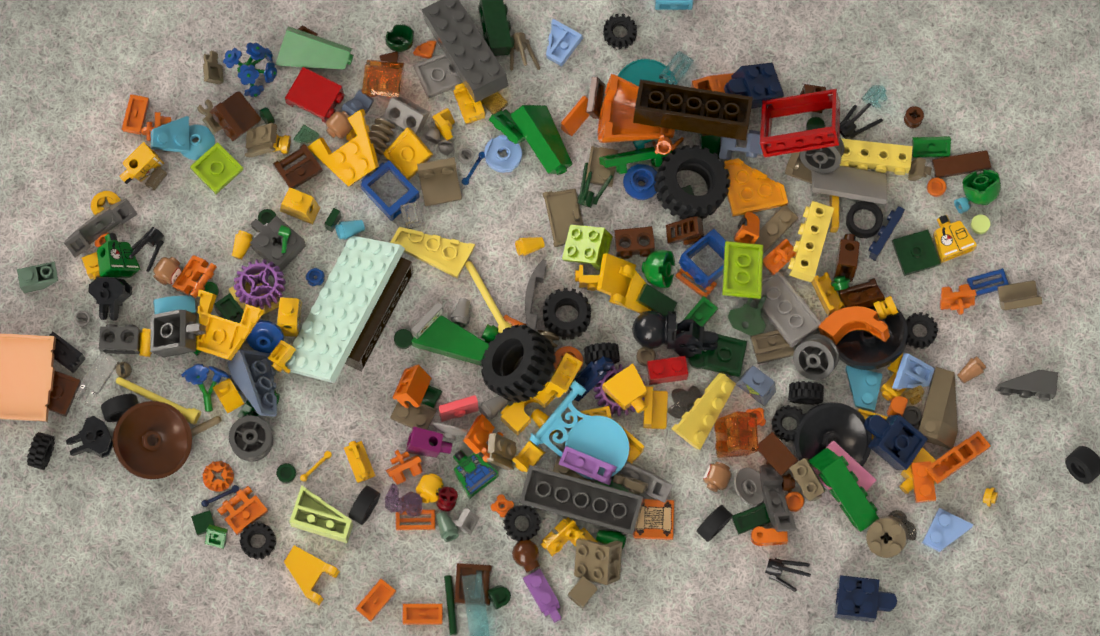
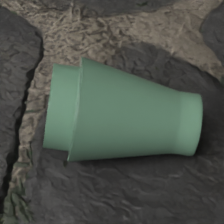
[436,511,459,542]

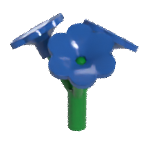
[181,364,231,412]

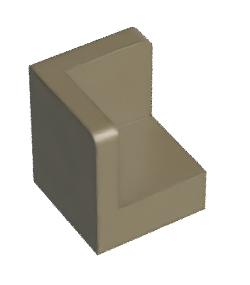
[568,576,597,609]

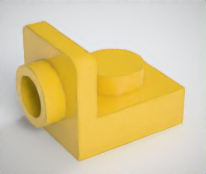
[432,108,455,141]
[82,252,100,280]
[267,340,296,374]
[880,373,907,401]

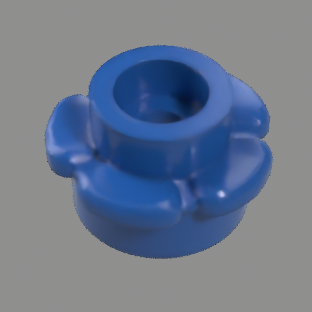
[306,268,325,286]

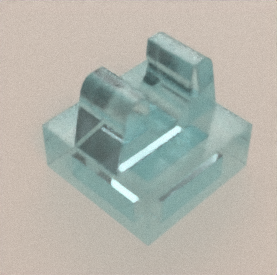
[861,85,888,108]

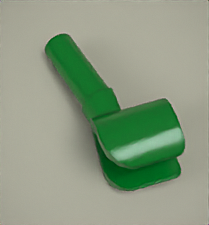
[278,225,291,253]

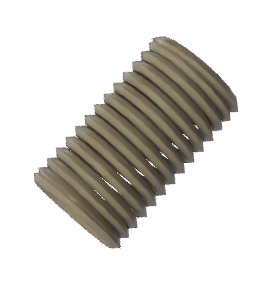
[145,167,167,191]

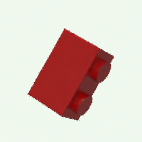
[646,356,688,385]

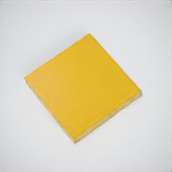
[383,127,434,181]
[597,253,636,297]

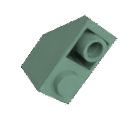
[17,261,58,293]

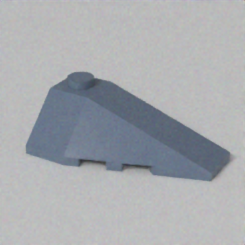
[227,349,277,417]

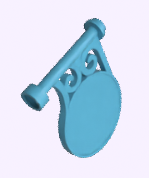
[529,380,630,480]

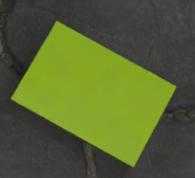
[722,241,763,299]

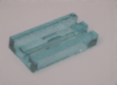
[659,51,694,85]

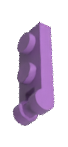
[559,446,617,485]

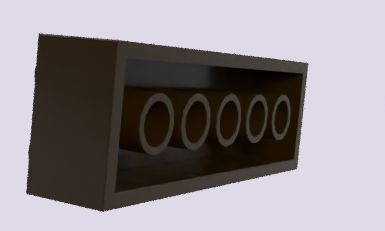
[633,79,753,141]
[345,257,414,372]

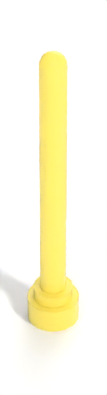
[465,261,512,333]
[116,377,201,425]

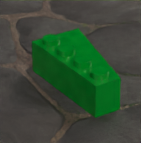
[809,448,879,532]

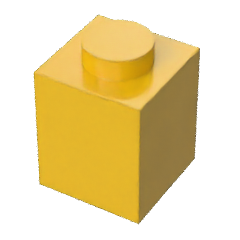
[212,378,244,413]

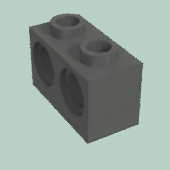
[99,324,141,354]

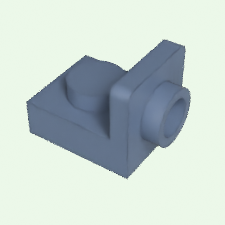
[341,89,374,116]

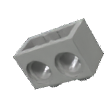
[383,94,430,134]

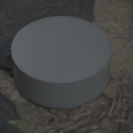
[902,406,922,426]

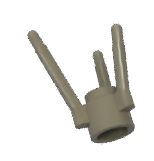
[510,32,541,71]

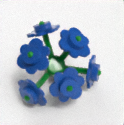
[223,43,277,97]

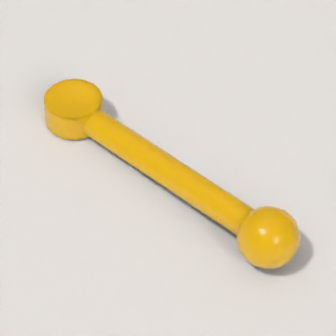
[300,451,332,481]

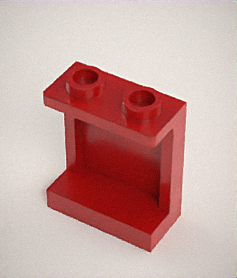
[285,67,345,123]

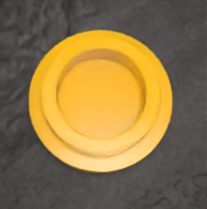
[983,487,998,507]

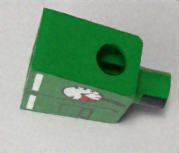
[97,233,141,278]

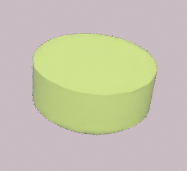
[971,214,990,234]

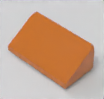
[561,96,589,137]

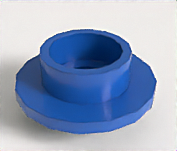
[623,164,657,200]
[246,320,284,353]

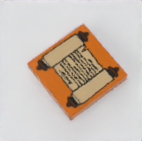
[634,499,674,540]

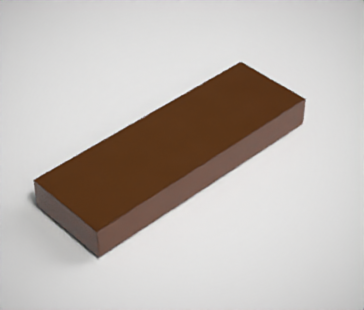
[931,150,992,178]

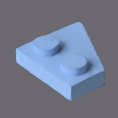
[546,19,583,67]
[892,353,935,389]
[922,508,973,552]

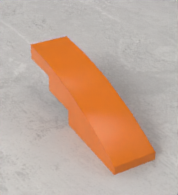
[925,431,991,484]

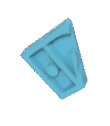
[151,116,189,153]
[845,365,883,412]

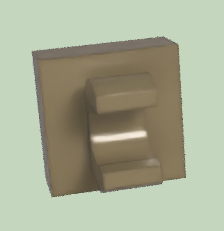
[908,157,932,181]

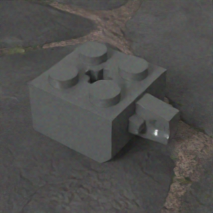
[250,216,306,272]
[150,310,206,358]

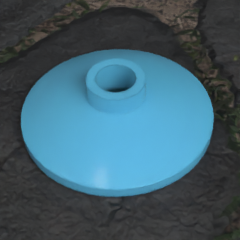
[181,125,215,160]

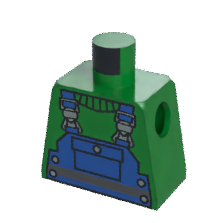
[453,450,499,499]

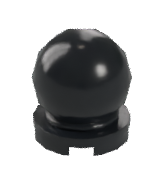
[632,310,676,350]

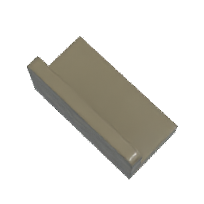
[997,280,1042,310]

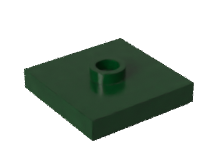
[892,229,941,276]
[702,334,747,377]

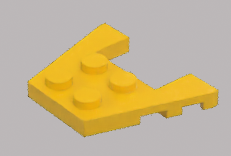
[307,109,379,186]
[196,290,264,360]

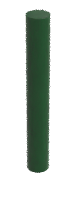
[444,575,458,635]

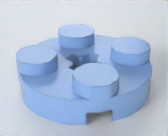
[484,135,522,173]

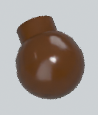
[512,540,540,573]

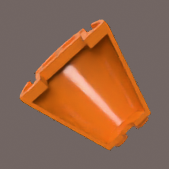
[597,74,675,143]

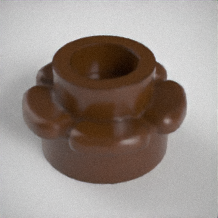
[782,473,795,493]

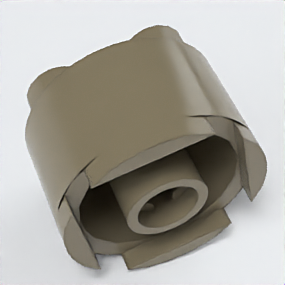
[866,516,909,558]

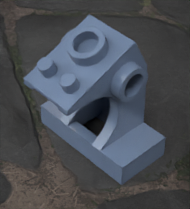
[719,130,763,161]

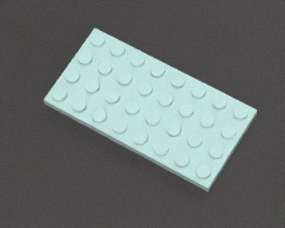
[285,236,405,383]

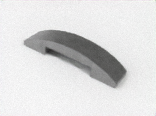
[64,198,138,258]
[525,259,546,331]
[611,462,673,503]
[760,465,797,532]

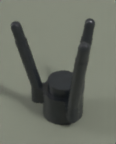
[840,103,883,139]
[129,227,164,272]
[765,558,811,592]

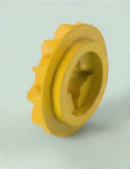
[91,191,121,215]

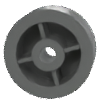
[800,133,845,173]
[793,334,840,380]
[229,416,273,462]

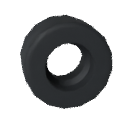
[1065,446,1100,484]

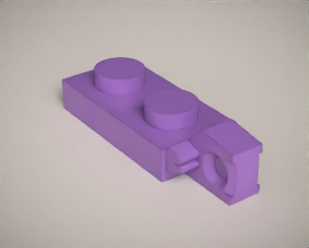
[523,569,561,623]

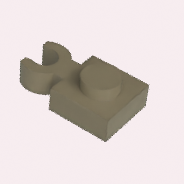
[197,99,223,135]
[613,473,649,495]

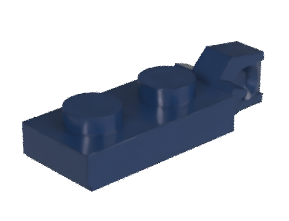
[569,356,614,402]

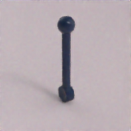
[201,485,239,507]

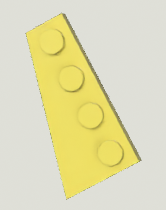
[390,227,475,279]
[672,373,736,450]

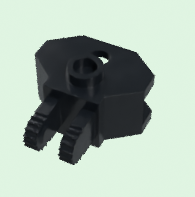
[88,277,132,321]
[674,319,719,358]
[66,416,113,458]

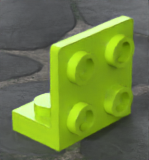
[562,225,613,271]

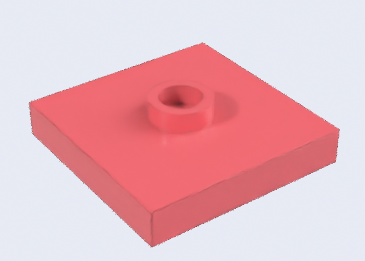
[439,395,479,422]

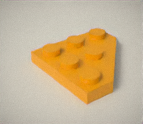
[724,158,788,217]

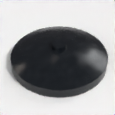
[836,306,908,370]
[794,402,872,467]

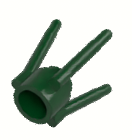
[577,162,613,208]

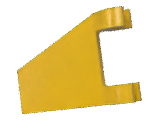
[609,265,651,314]
[284,545,340,606]

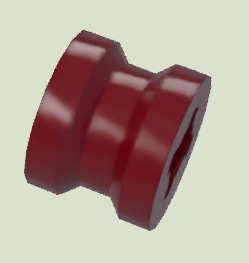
[436,487,458,512]

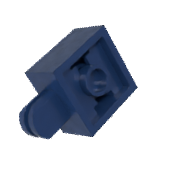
[724,62,784,109]
[864,415,928,470]
[834,575,897,622]

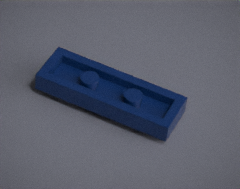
[868,206,905,261]

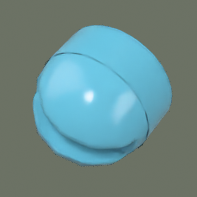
[954,197,971,214]

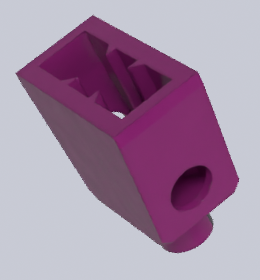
[406,427,453,458]

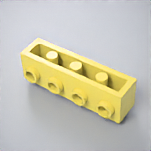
[840,138,912,175]
[788,201,834,282]

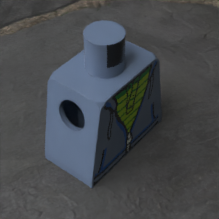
[736,366,776,406]

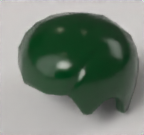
[385,24,414,52]

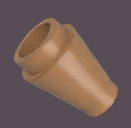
[957,356,986,384]

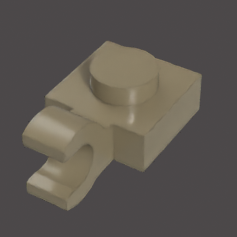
[203,51,224,84]

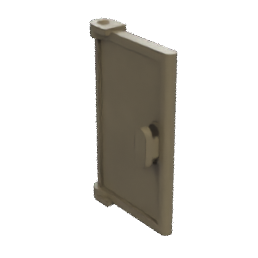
[543,189,584,247]

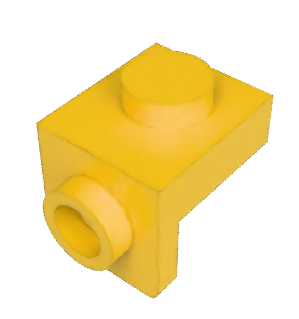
[575,265,599,291]
[512,440,546,472]

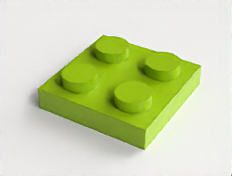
[190,142,244,194]

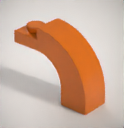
[818,306,890,345]

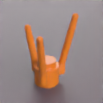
[652,127,684,155]

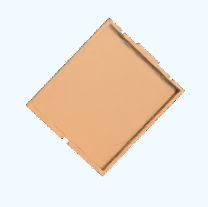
[0,334,56,422]

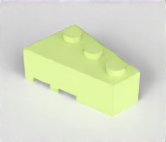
[289,485,353,543]

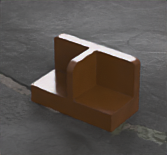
[755,432,799,475]

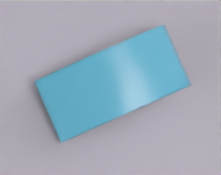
[153,296,196,314]

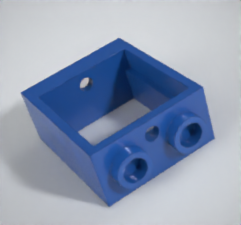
[361,160,420,221]
[678,229,726,289]

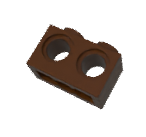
[614,226,655,259]

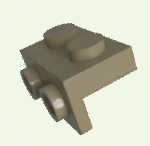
[789,458,825,501]

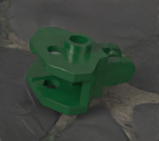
[728,295,767,336]

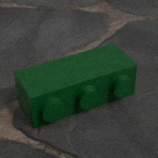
[478,0,514,56]

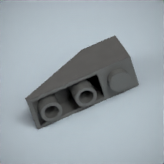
[995,370,1058,401]

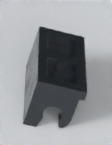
[49,331,85,373]

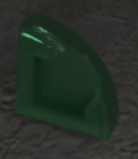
[293,125,320,144]

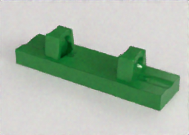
[599,146,672,174]

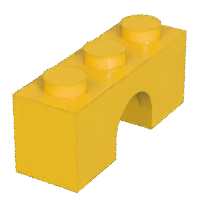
[501,382,558,436]

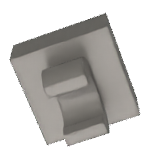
[453,508,479,535]

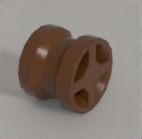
[904,106,924,128]

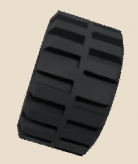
[543,288,591,340]

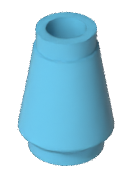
[335,220,365,240]

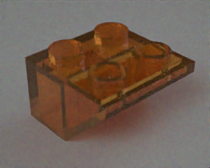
[362,60,404,98]
[714,411,759,458]

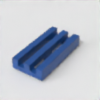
[967,269,1009,297]

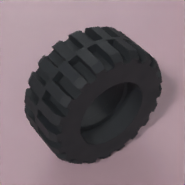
[654,145,730,220]
[481,325,556,403]

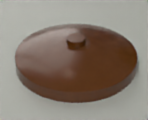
[113,401,192,480]

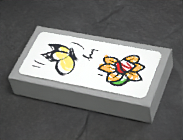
[411,302,444,339]

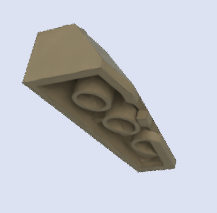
[918,367,958,449]

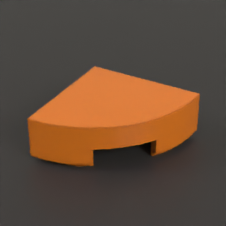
[413,41,437,59]

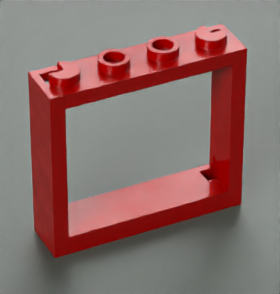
[760,89,840,157]

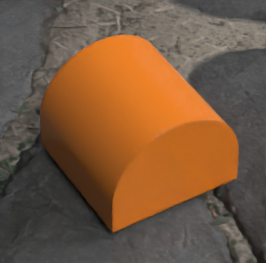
[887,396,908,417]

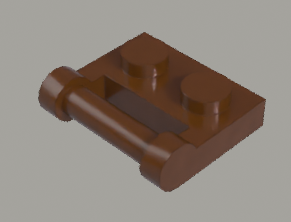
[273,144,323,189]
[838,278,885,308]
[455,563,492,606]

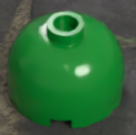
[963,170,1001,205]
[642,250,675,288]

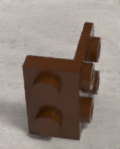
[210,91,261,141]

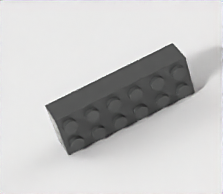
[422,0,508,103]
[519,465,645,535]

